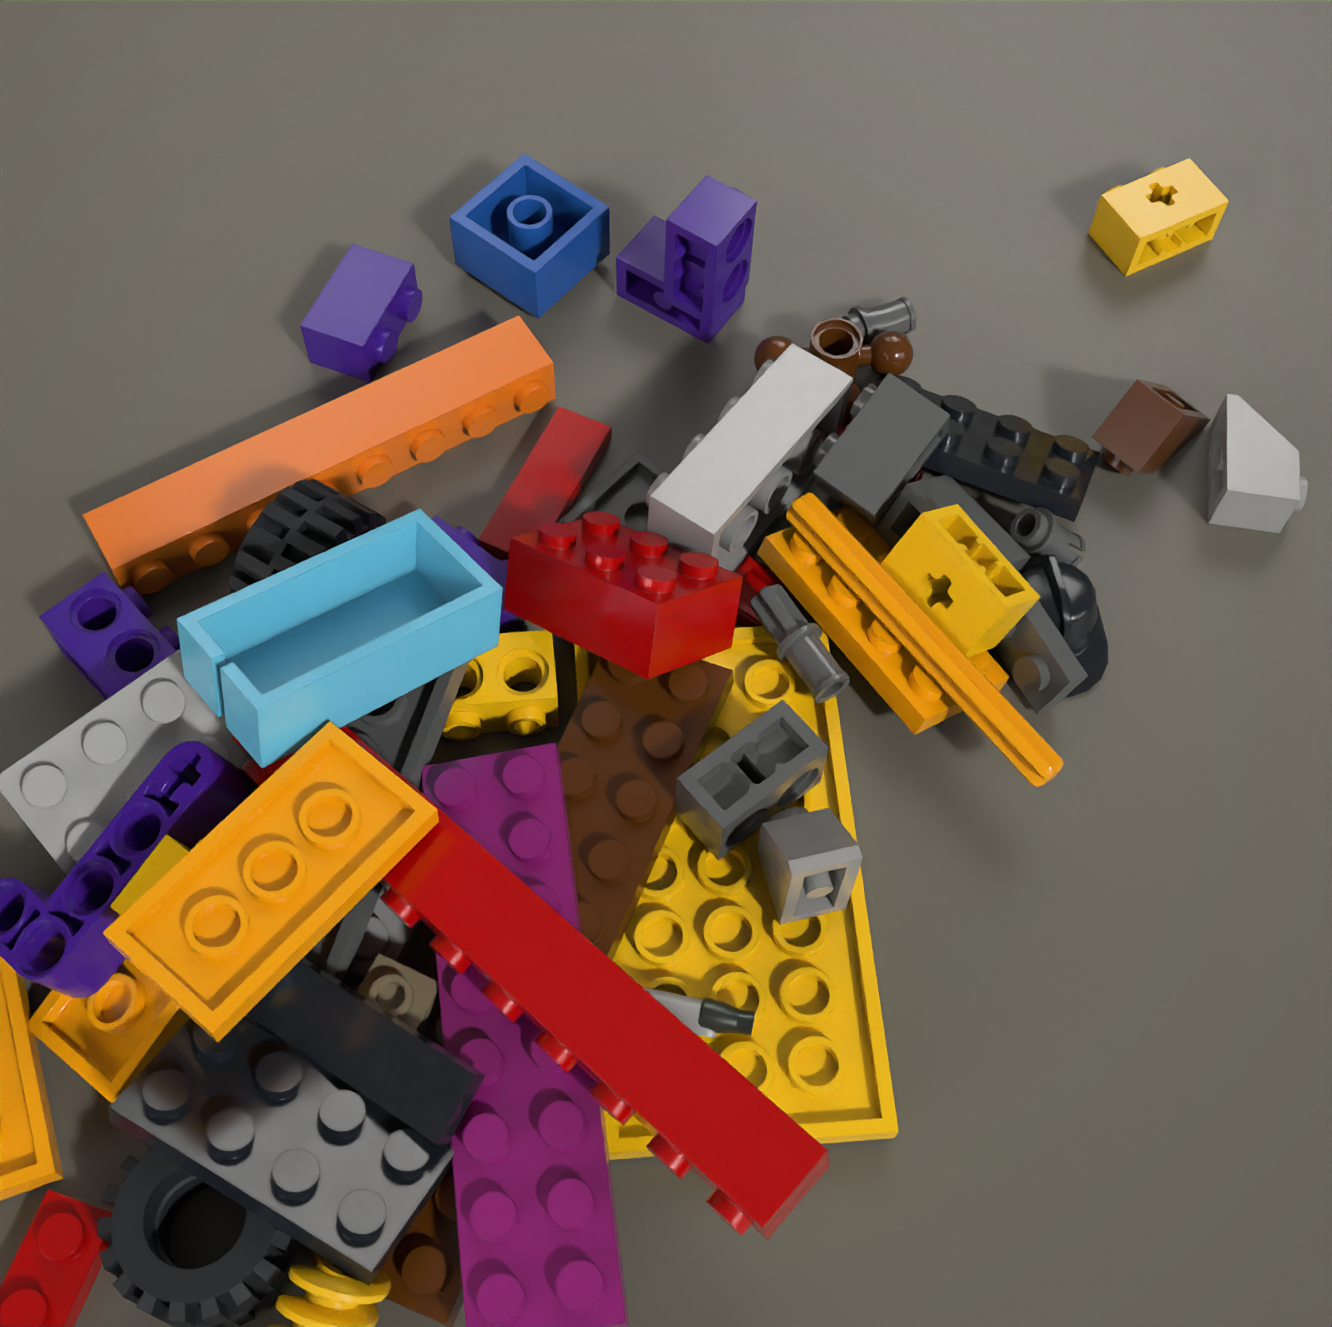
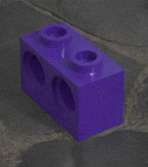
[663,175,757,326]
[39,572,180,701]

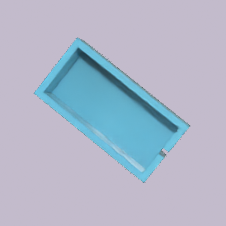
[177,509,503,768]

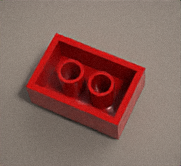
[503,511,743,680]

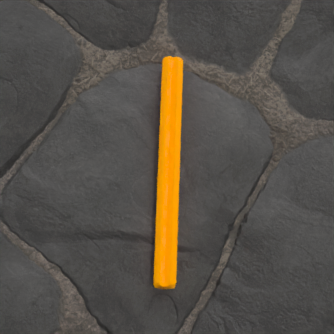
[786,492,1064,788]

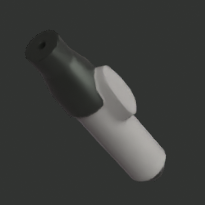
[643,987,755,1038]

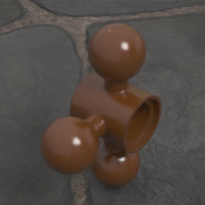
[754,318,913,426]

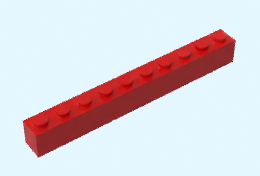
[231,726,830,1240]

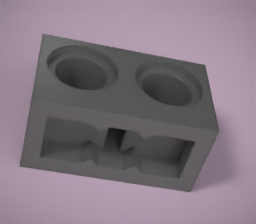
[675,699,829,861]

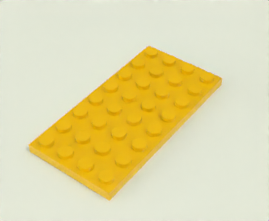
[574,623,899,1160]

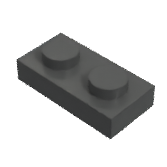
[994,571,1088,714]

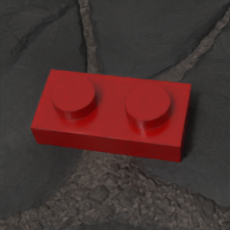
[0,1189,113,1327]

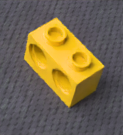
[440,630,559,741]

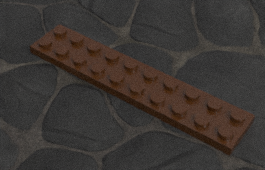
[311,657,734,1327]

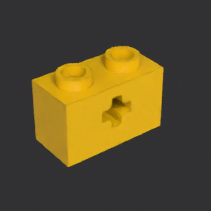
[1088,158,1229,277]
[881,504,1041,657]

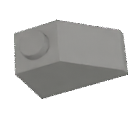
[1208,394,1308,534]
[757,807,863,925]

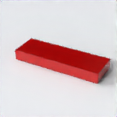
[478,406,612,560]

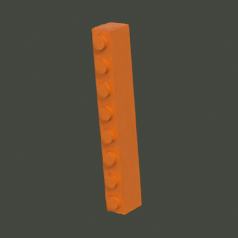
[82,315,556,596]

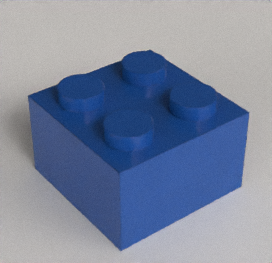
[449,153,610,319]

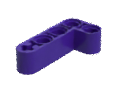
[0,741,251,998]

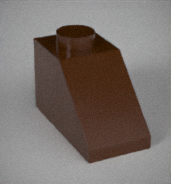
[1092,379,1211,476]

